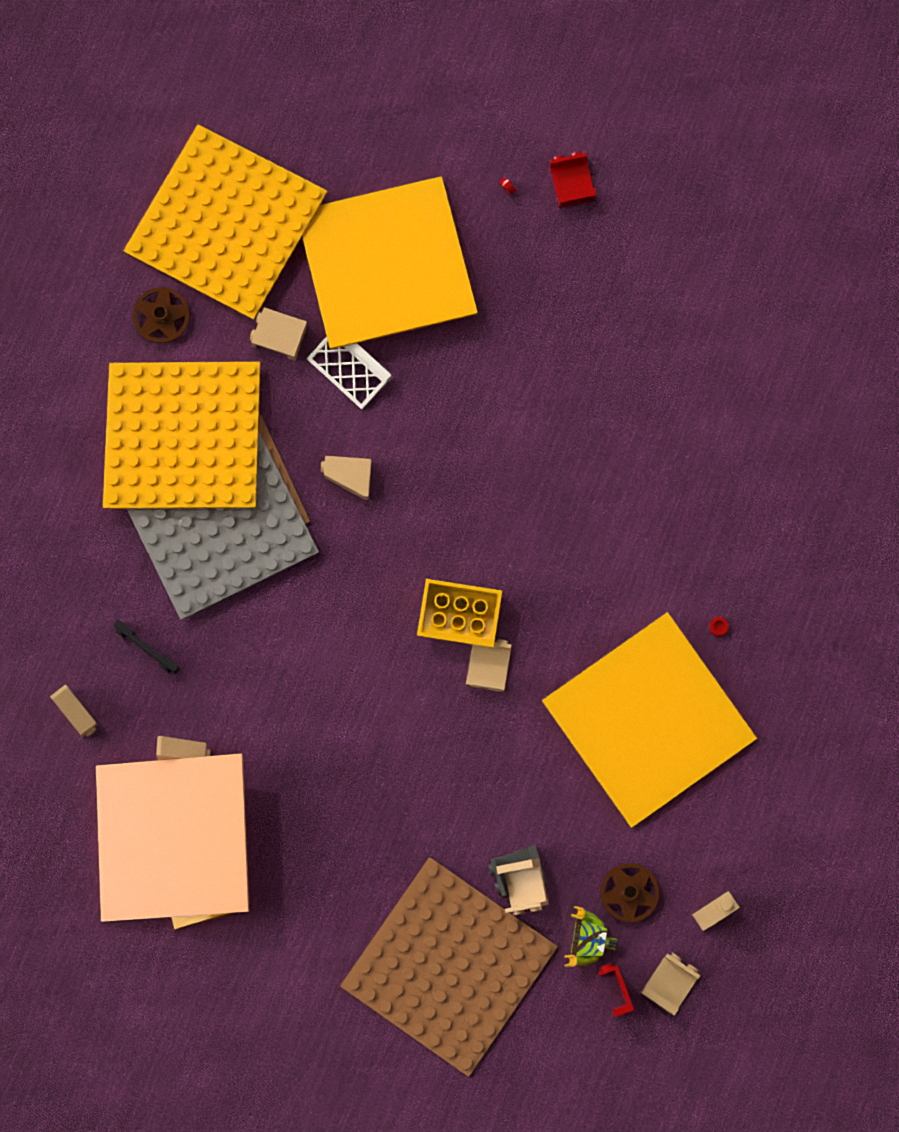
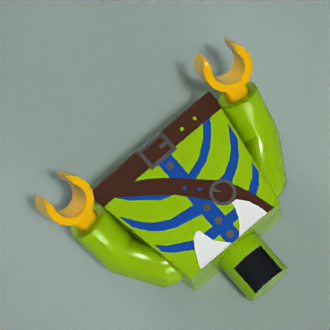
[564,906,617,967]

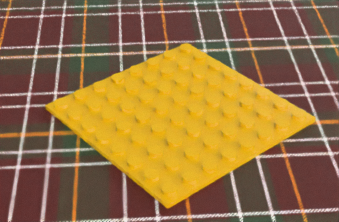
[123,124,328,320]
[302,176,478,349]
[103,362,260,509]
[542,612,757,828]

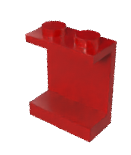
[549,152,597,208]
[597,963,634,1017]

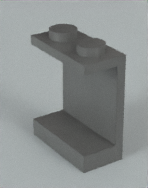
[488,845,547,897]

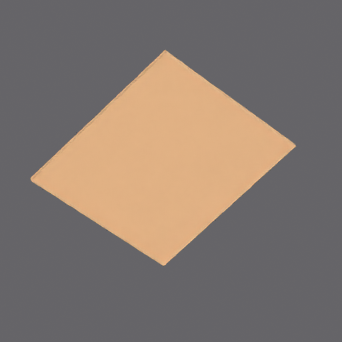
[96,754,249,922]

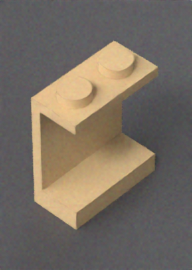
[250,308,308,361]
[466,639,511,692]
[496,858,548,915]
[641,953,700,1016]

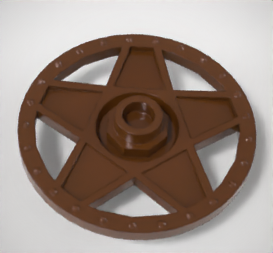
[133,287,190,343]
[600,863,659,922]

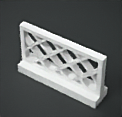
[307,337,393,410]

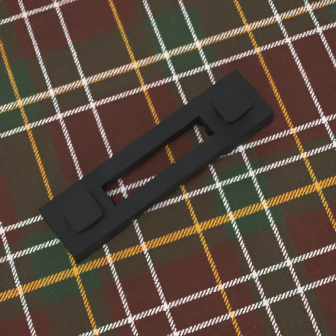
[113,620,180,674]

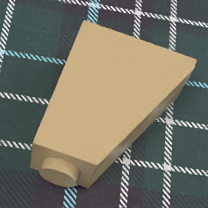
[321,456,372,500]
[50,684,98,737]
[156,736,211,760]
[692,891,740,931]

